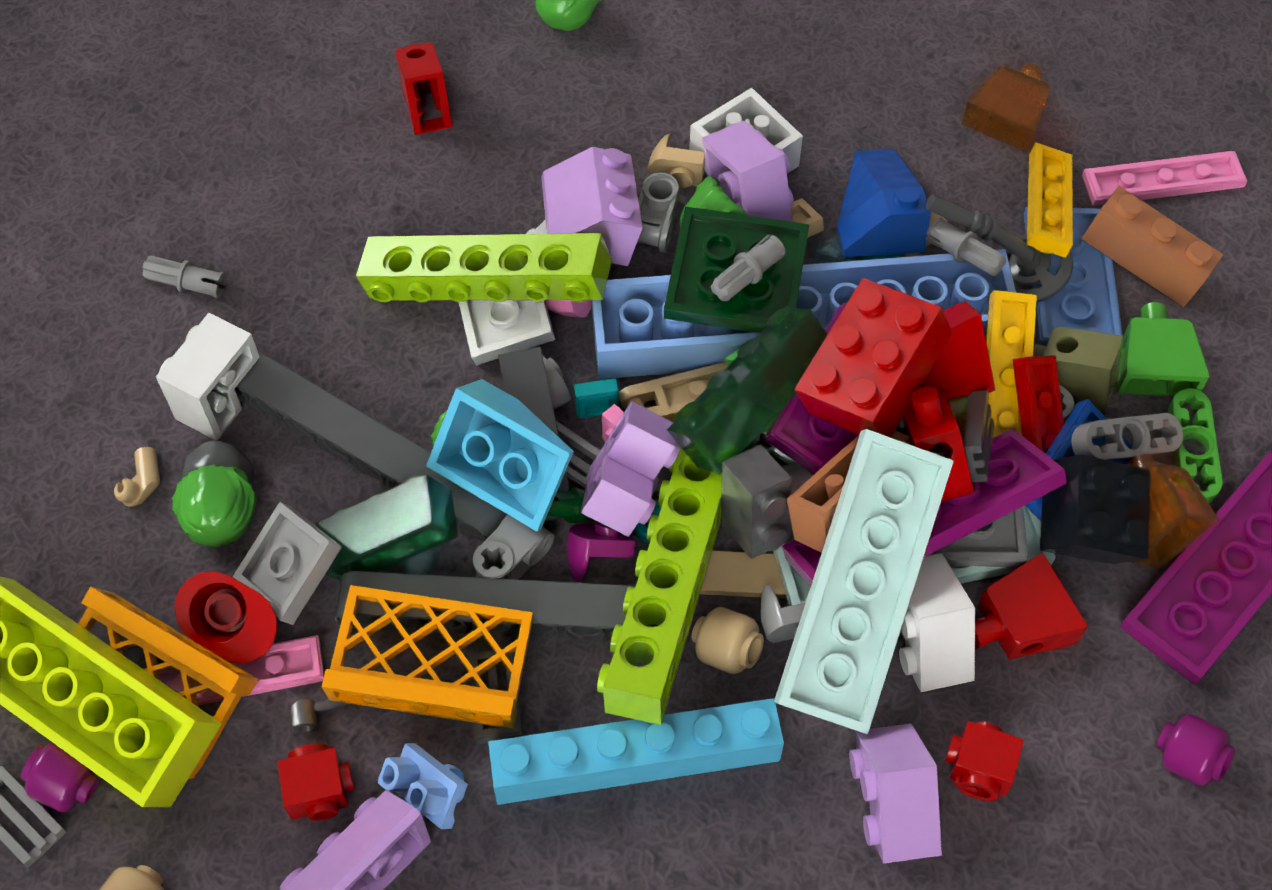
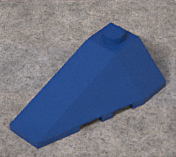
[837,149,931,257]

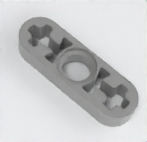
[1071,413,1183,461]

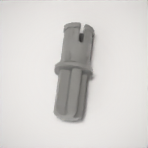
[926,218,1006,276]
[711,235,786,301]
[142,256,227,298]

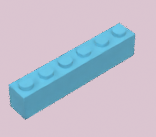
[488,698,784,805]

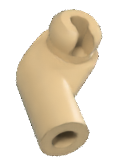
[114,447,160,507]

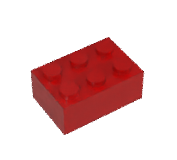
[795,278,952,438]

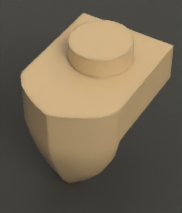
[648,134,705,188]

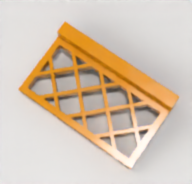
[321,585,534,728]
[78,586,259,779]

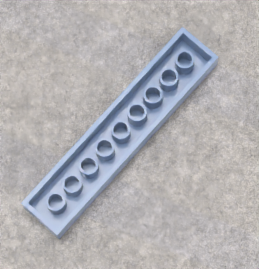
[591,249,1016,379]

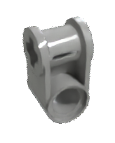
[637,172,679,253]
[473,515,555,580]

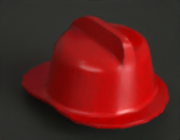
[174,571,277,664]

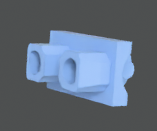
[378,743,468,829]

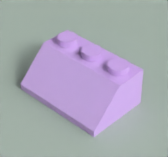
[541,147,643,266]
[280,790,431,890]

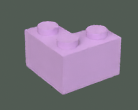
[581,401,680,537]
[849,723,942,864]

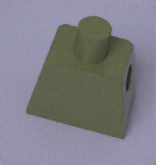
[1033,326,1124,415]

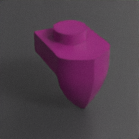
[567,521,635,582]

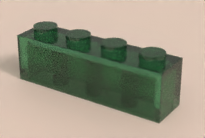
[667,306,828,475]

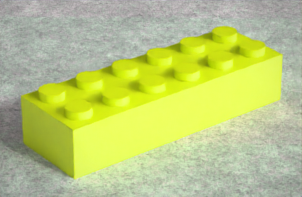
[0,577,222,807]

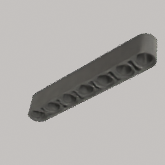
[335,571,652,642]

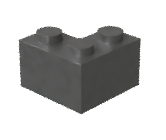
[722,445,812,559]

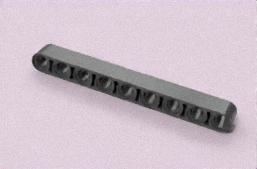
[235,351,508,542]

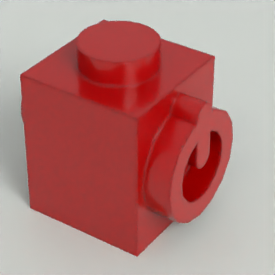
[944,721,1024,801]
[277,744,355,821]

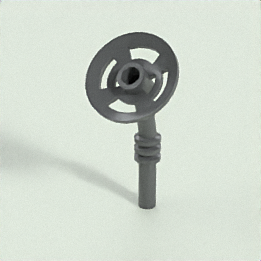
[925,194,1073,303]

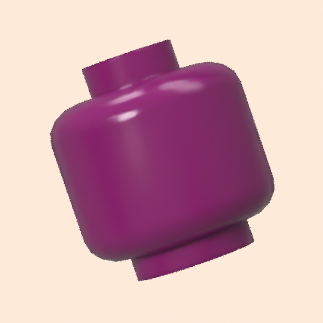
[1157,714,1235,786]
[21,742,100,812]

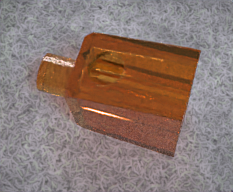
[961,63,1051,153]
[1128,454,1218,567]

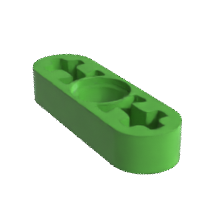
[1168,388,1223,505]

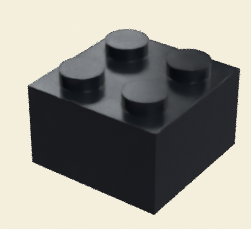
[1040,454,1151,564]

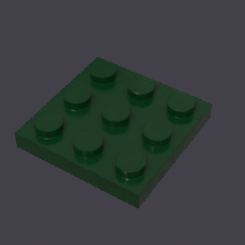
[664,206,809,338]

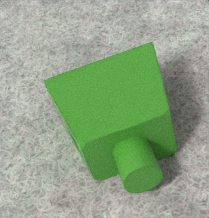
[1117,302,1209,396]

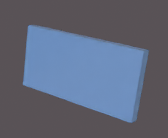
[1024,207,1124,346]

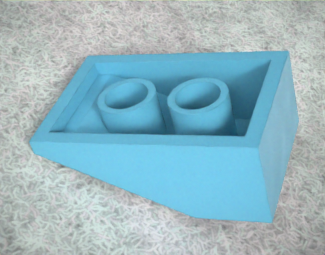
[426,379,574,532]

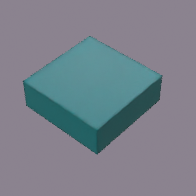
[573,378,619,418]

